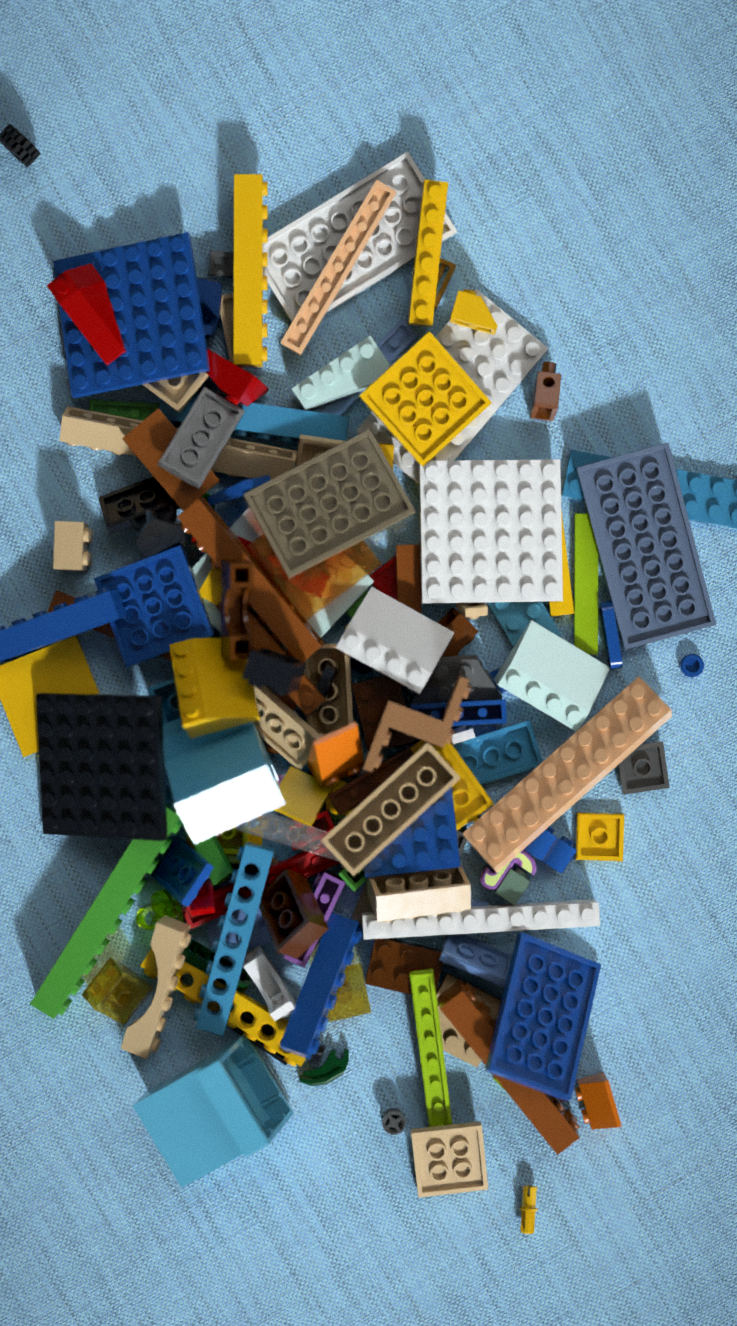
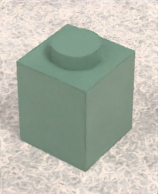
[494,867,530,905]

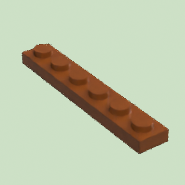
[216,602,326,716]

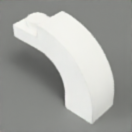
[243,945,296,1021]

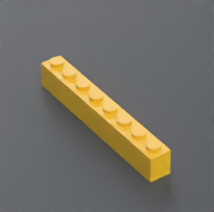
[234,174,268,367]

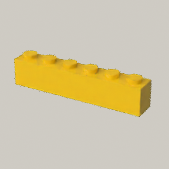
[407,180,448,328]

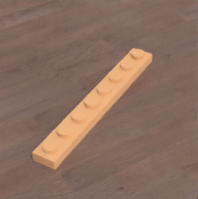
[280,180,397,355]

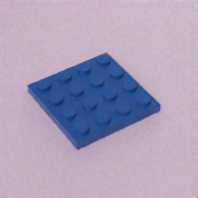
[94,545,215,667]
[364,786,461,878]

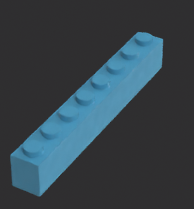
[159,395,349,444]

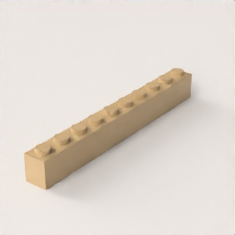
[59,406,298,480]

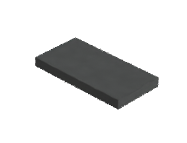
[157,387,245,490]

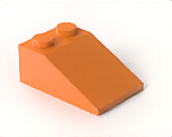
[307,722,364,788]

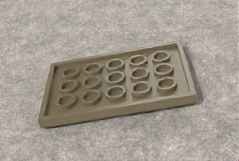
[243,429,415,579]

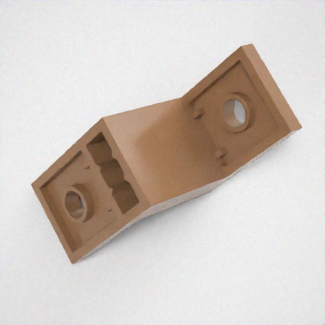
[362,676,471,772]

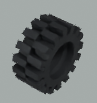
[0,124,41,168]

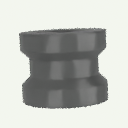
[382,1108,406,1135]

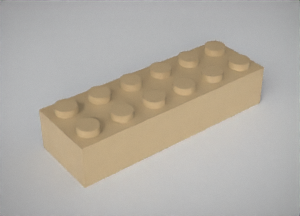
[321,742,460,876]

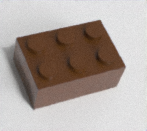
[352,675,415,750]
[259,868,329,959]
[365,938,443,995]

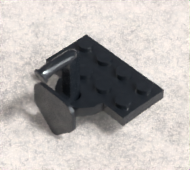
[98,476,186,557]

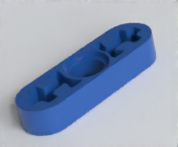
[599,601,623,670]

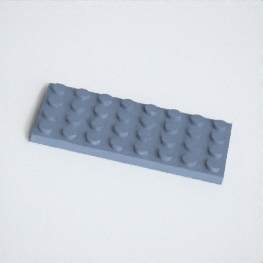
[576,442,716,650]

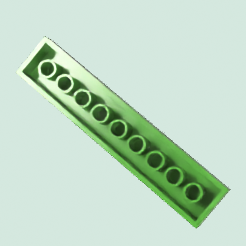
[30,802,184,1019]

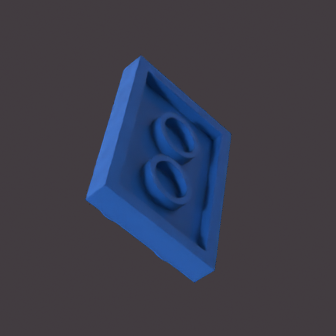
[151,836,214,907]

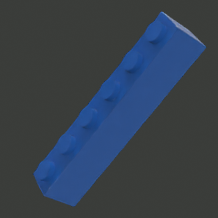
[0,587,127,662]
[280,913,362,1060]

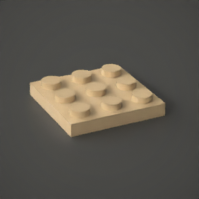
[414,973,502,1068]
[411,1121,489,1198]

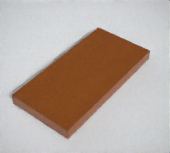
[122,408,220,511]

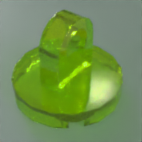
[136,889,183,930]

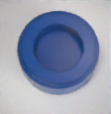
[679,654,704,677]

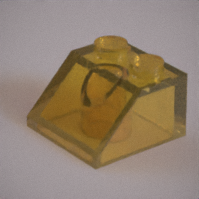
[81,957,153,1025]
[326,963,371,1022]

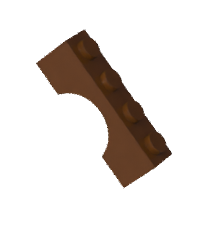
[221,559,254,660]

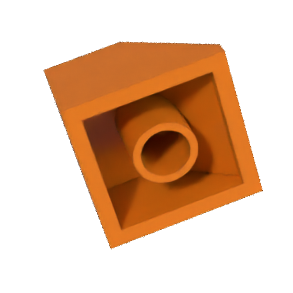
[574,1072,622,1129]

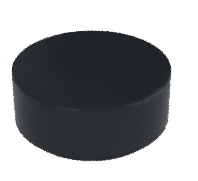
[309,1044,326,1068]

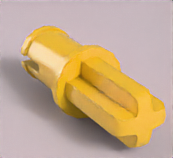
[519,1185,538,1234]

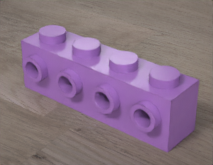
[283,870,346,968]

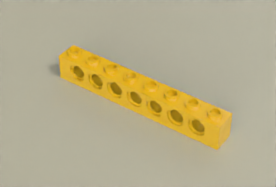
[140,947,306,1067]

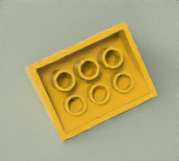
[169,638,260,739]

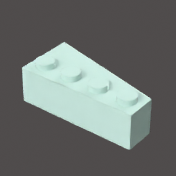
[292,336,391,411]

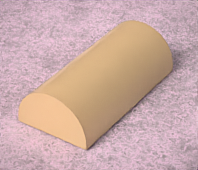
[304,643,354,737]

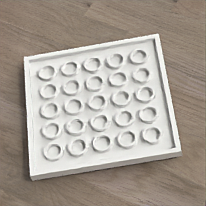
[419,459,563,604]

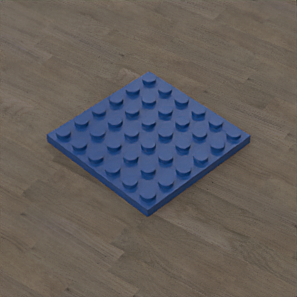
[53,232,210,398]

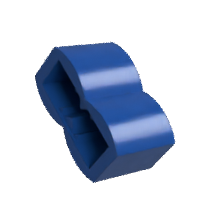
[524,827,577,874]

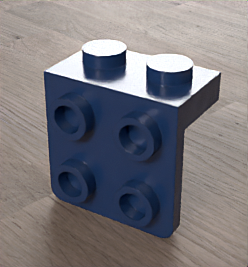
[197,277,223,336]

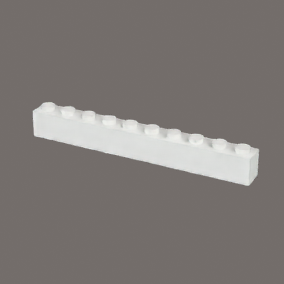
[361,899,600,940]

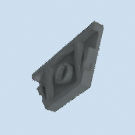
[411,655,502,704]

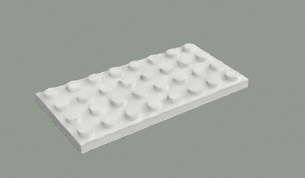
[263,151,457,322]
[356,289,549,485]

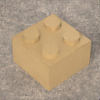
[53,521,93,572]

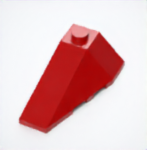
[46,263,126,366]
[206,349,269,406]

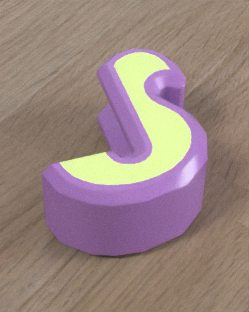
[480,849,537,890]

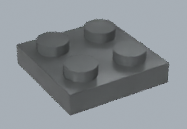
[618,741,670,795]

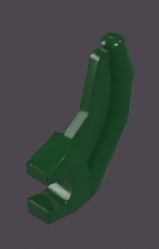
[299,1048,349,1086]

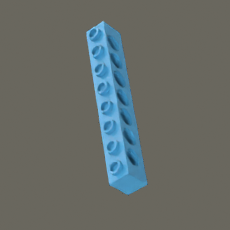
[193,841,275,1036]

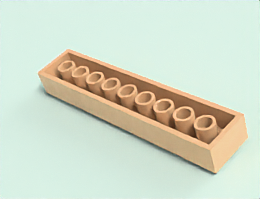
[462,676,672,873]

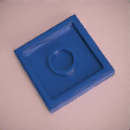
[207,475,271,506]

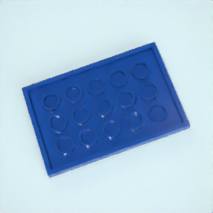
[485,933,601,1101]

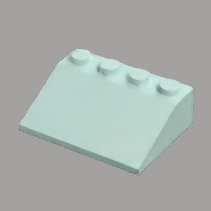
[494,620,610,732]

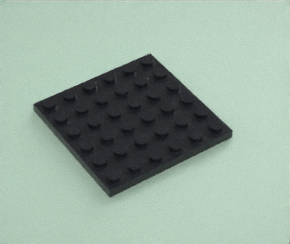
[36,693,168,841]

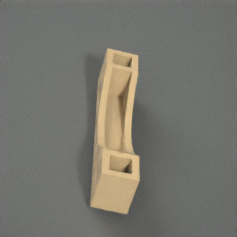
[121,915,191,1059]

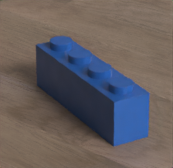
[410,699,507,726]

